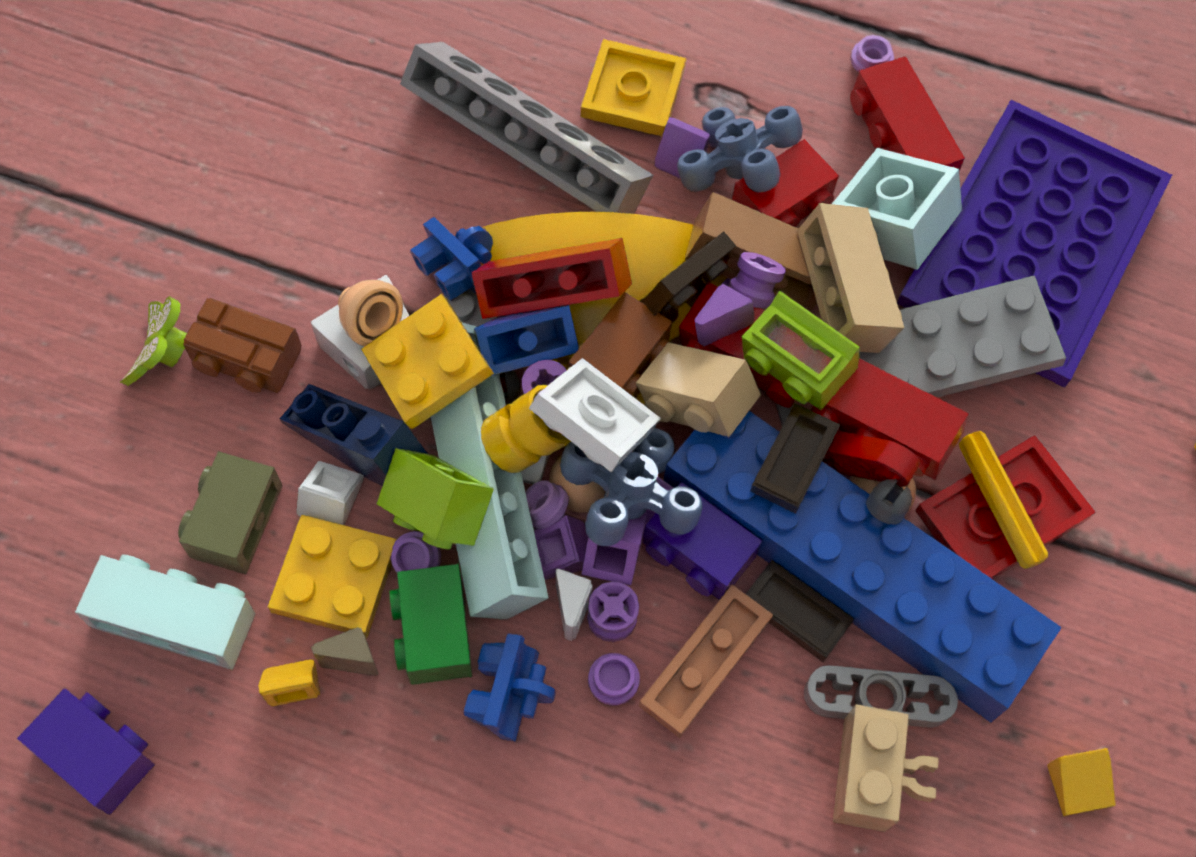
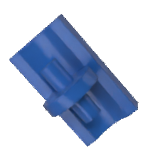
[410,217,493,301]
[463,633,556,742]

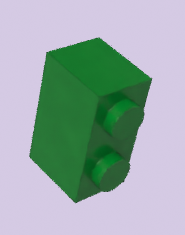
[390,564,473,685]

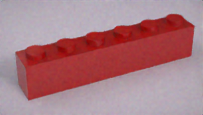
[679,283,969,480]

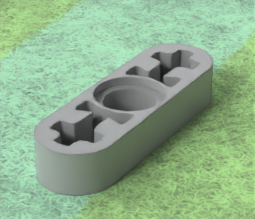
[804,665,958,728]

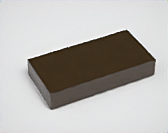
[750,403,840,514]
[746,560,854,662]

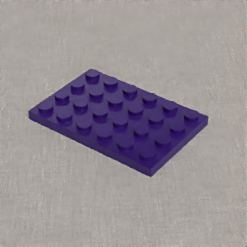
[897,100,1173,388]

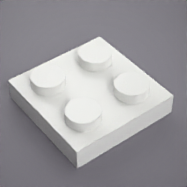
[529,358,661,472]

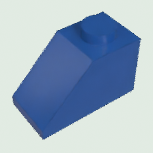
[474,305,579,376]

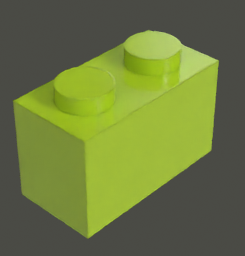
[377,448,494,549]

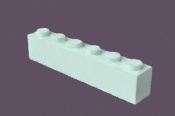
[431,323,549,620]

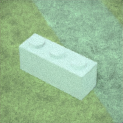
[75,555,256,670]

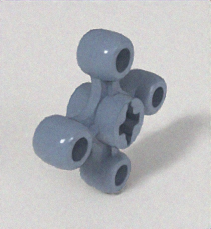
[677,106,803,192]
[560,428,703,546]

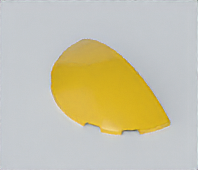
[480,212,727,348]

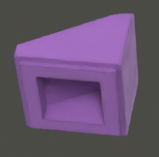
[655,117,710,178]
[694,284,754,346]
[534,515,588,580]

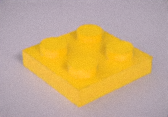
[581,39,686,136]
[361,294,494,429]
[268,515,397,638]

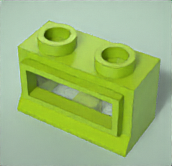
[742,291,860,411]

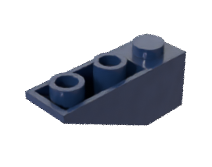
[279,384,428,486]

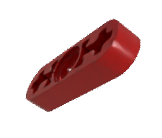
[823,431,920,487]

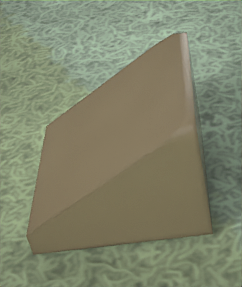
[311,627,379,675]

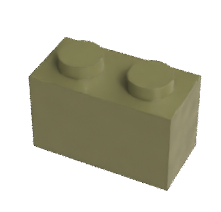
[178,451,283,574]

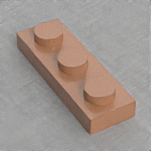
[639,584,773,738]

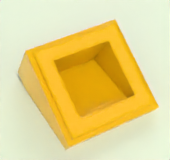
[258,659,320,707]
[1047,748,1116,817]

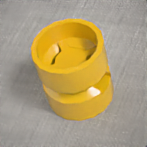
[481,385,571,473]

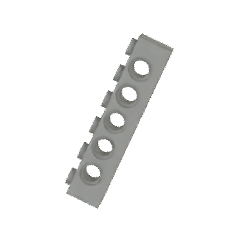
[400,42,653,214]

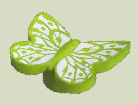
[120,296,187,386]

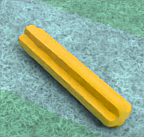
[959,431,1048,569]

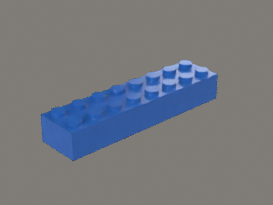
[663,411,1062,723]

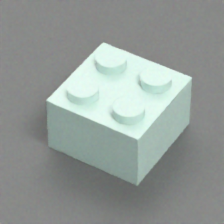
[832,148,962,270]

